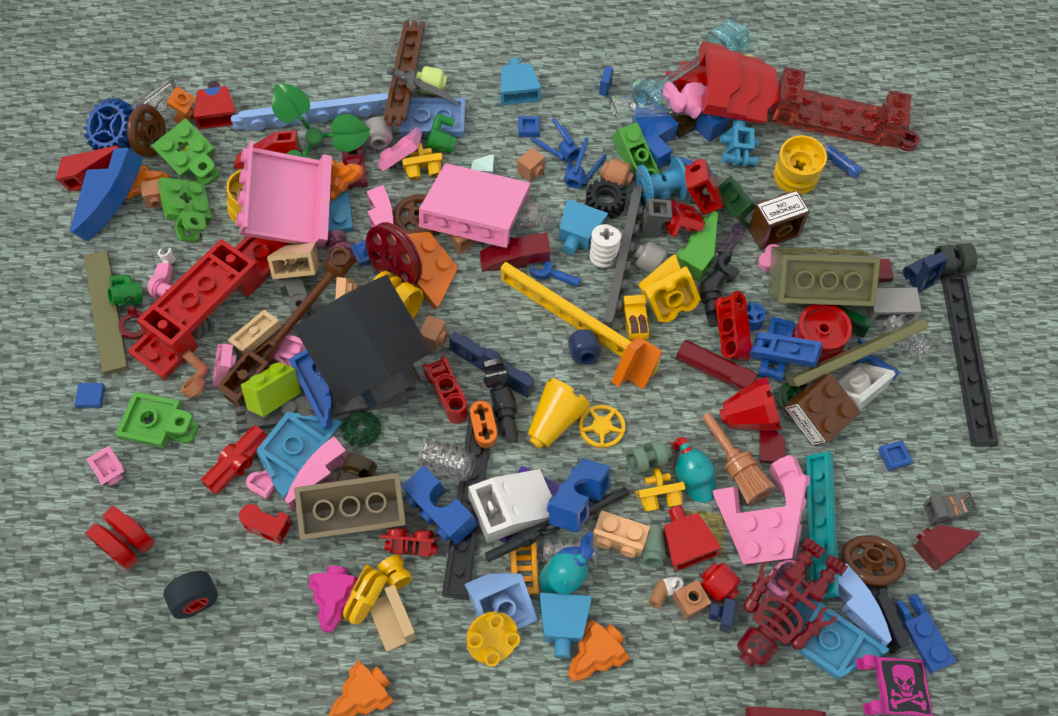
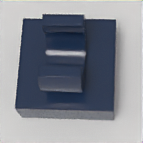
[708,598,737,634]

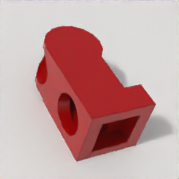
[239,504,293,545]

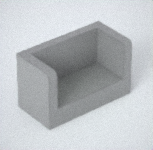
[866,288,922,323]

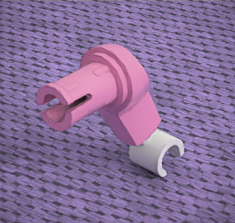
[148,248,176,299]

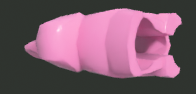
[660,82,706,119]

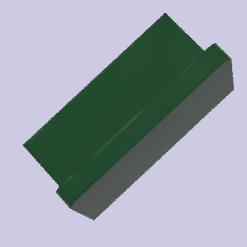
[718,175,756,229]

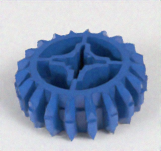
[83,98,140,150]

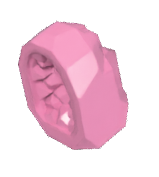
[769,455,807,496]

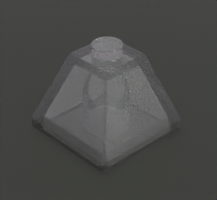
[131,76,177,121]

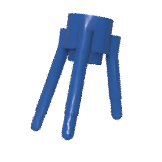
[531,118,580,162]
[563,137,606,189]

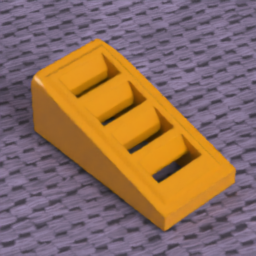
[510,543,539,595]

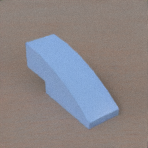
[838,563,892,646]

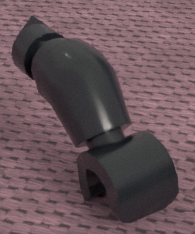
[699,252,740,327]
[482,358,519,443]

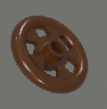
[127,104,166,158]
[393,194,438,236]
[841,535,906,586]

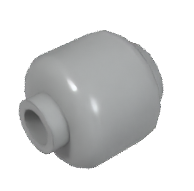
[365,116,393,150]
[634,241,668,274]

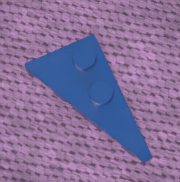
[288,349,332,431]

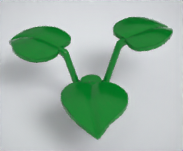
[272,83,370,159]

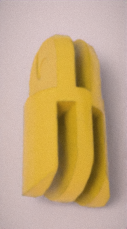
[343,564,388,625]

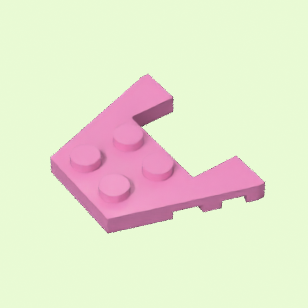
[713,475,810,565]

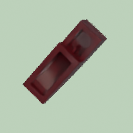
[480,232,550,272]

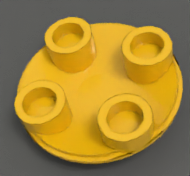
[466,611,520,667]

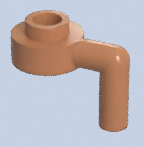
[180,350,208,398]

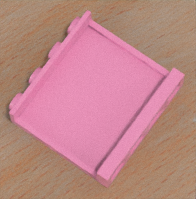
[236,140,332,248]
[419,163,530,248]

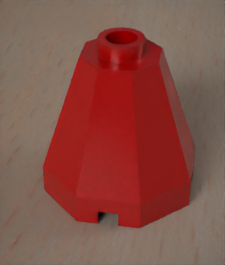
[719,377,782,431]

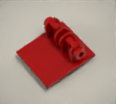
[380,527,439,557]

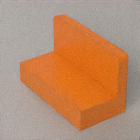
[611,336,663,389]

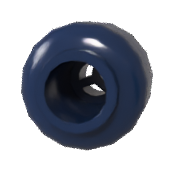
[568,329,601,365]

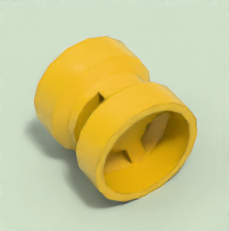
[377,554,413,590]

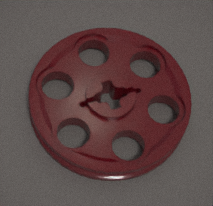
[365,222,422,285]

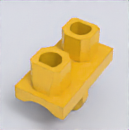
[402,143,443,181]
[635,468,685,511]

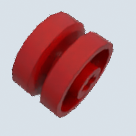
[792,304,852,364]
[85,505,155,572]

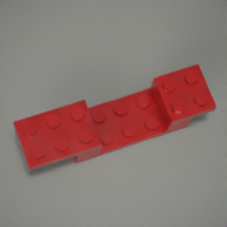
[128,236,290,381]

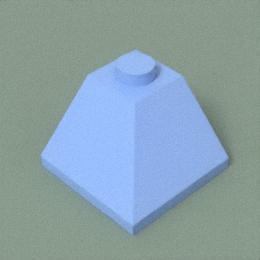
[465,573,538,629]

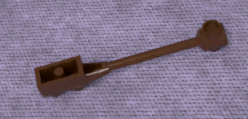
[217,246,357,407]

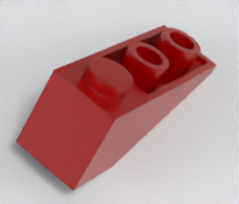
[233,130,302,169]
[56,146,119,191]

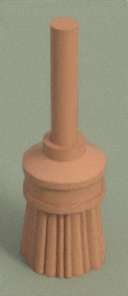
[702,413,776,506]

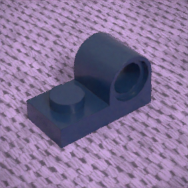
[903,251,949,293]

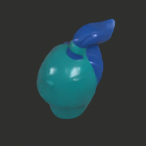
[539,532,595,594]

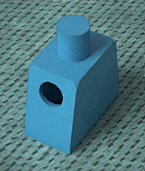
[501,58,541,105]
[559,199,608,255]
[540,593,591,659]

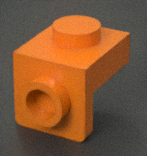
[166,87,196,124]

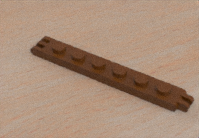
[384,21,425,127]

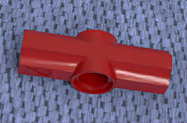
[200,425,267,495]

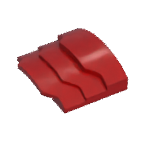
[698,41,779,124]

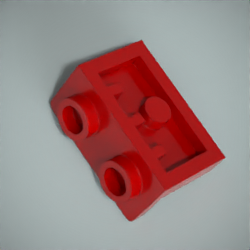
[663,199,705,237]

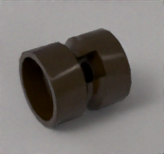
[336,453,378,481]

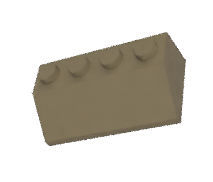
[294,473,407,540]

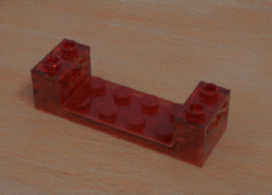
[771,67,911,148]

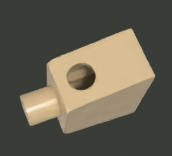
[267,243,320,279]

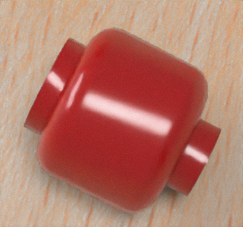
[701,562,740,602]

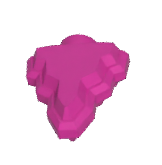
[309,566,358,633]

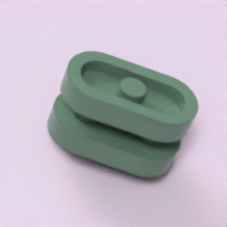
[625,440,671,474]

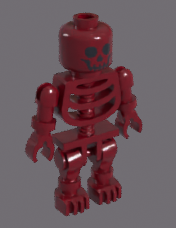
[737,538,848,668]

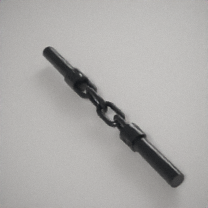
[485,487,629,562]

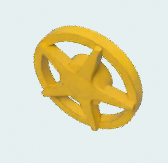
[579,405,625,449]

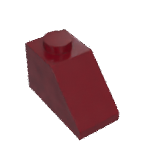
[913,525,980,571]

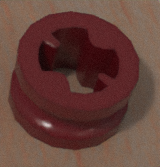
[898,130,920,152]

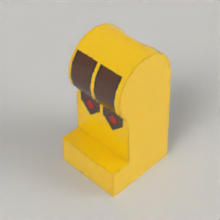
[622,295,649,341]

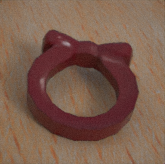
[119,306,144,340]

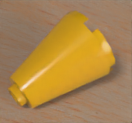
[527,378,590,449]

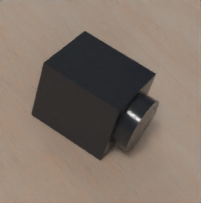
[293,274,432,409]

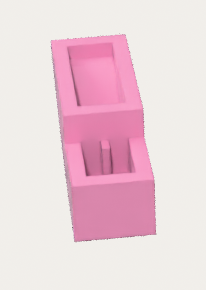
[367,185,394,240]
[285,436,347,512]

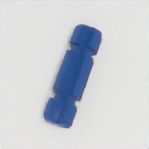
[825,145,862,178]

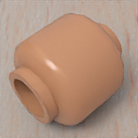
[600,158,634,188]

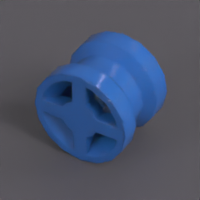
[747,302,766,331]

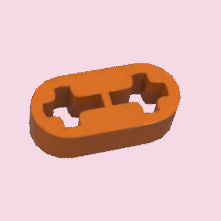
[470,401,497,448]

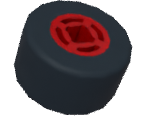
[163,570,218,619]

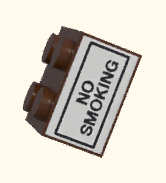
[748,190,810,250]
[783,373,861,445]

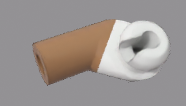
[649,577,684,609]

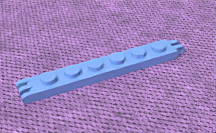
[231,93,388,131]

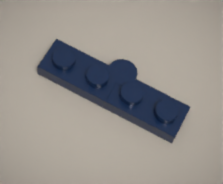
[449,332,534,398]

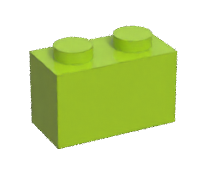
[241,362,301,417]

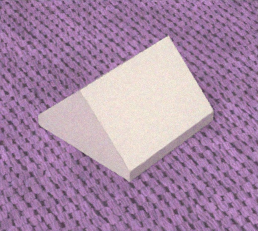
[837,363,895,411]

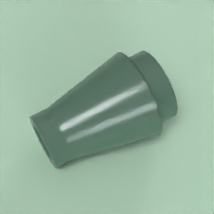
[641,527,667,568]

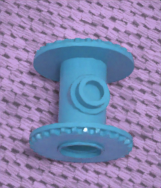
[636,157,690,206]

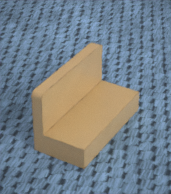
[228,309,282,358]
[370,584,417,652]

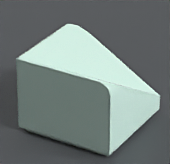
[471,155,494,174]

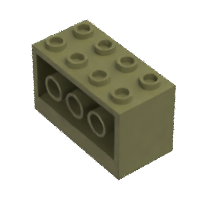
[768,247,880,306]

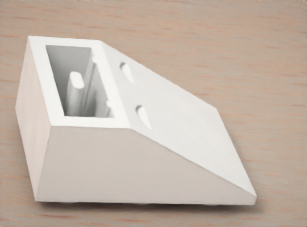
[469,469,552,543]

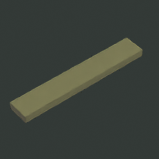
[84,250,129,376]
[786,319,929,387]

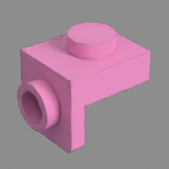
[86,446,126,486]

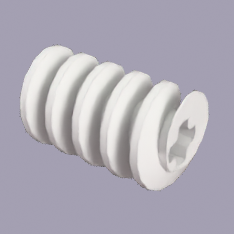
[589,224,621,268]

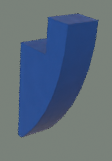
[631,83,678,169]
[69,148,143,241]

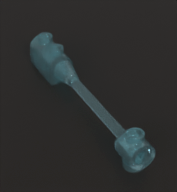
[630,17,750,108]

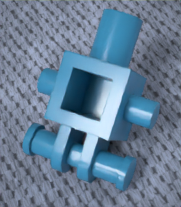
[720,119,759,167]

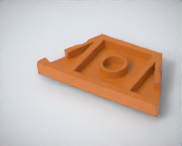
[381,232,458,310]

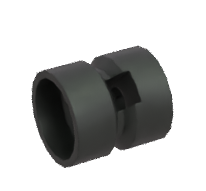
[933,243,977,275]

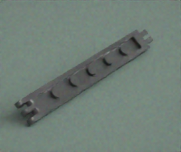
[603,185,644,329]
[235,384,417,433]

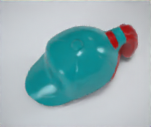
[671,437,717,503]

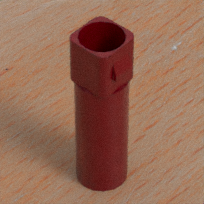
[676,339,757,391]

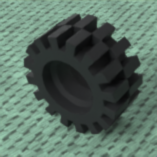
[586,178,626,219]

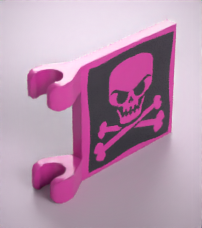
[856,655,933,716]

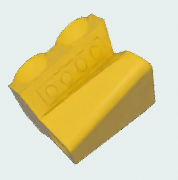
[638,254,701,322]

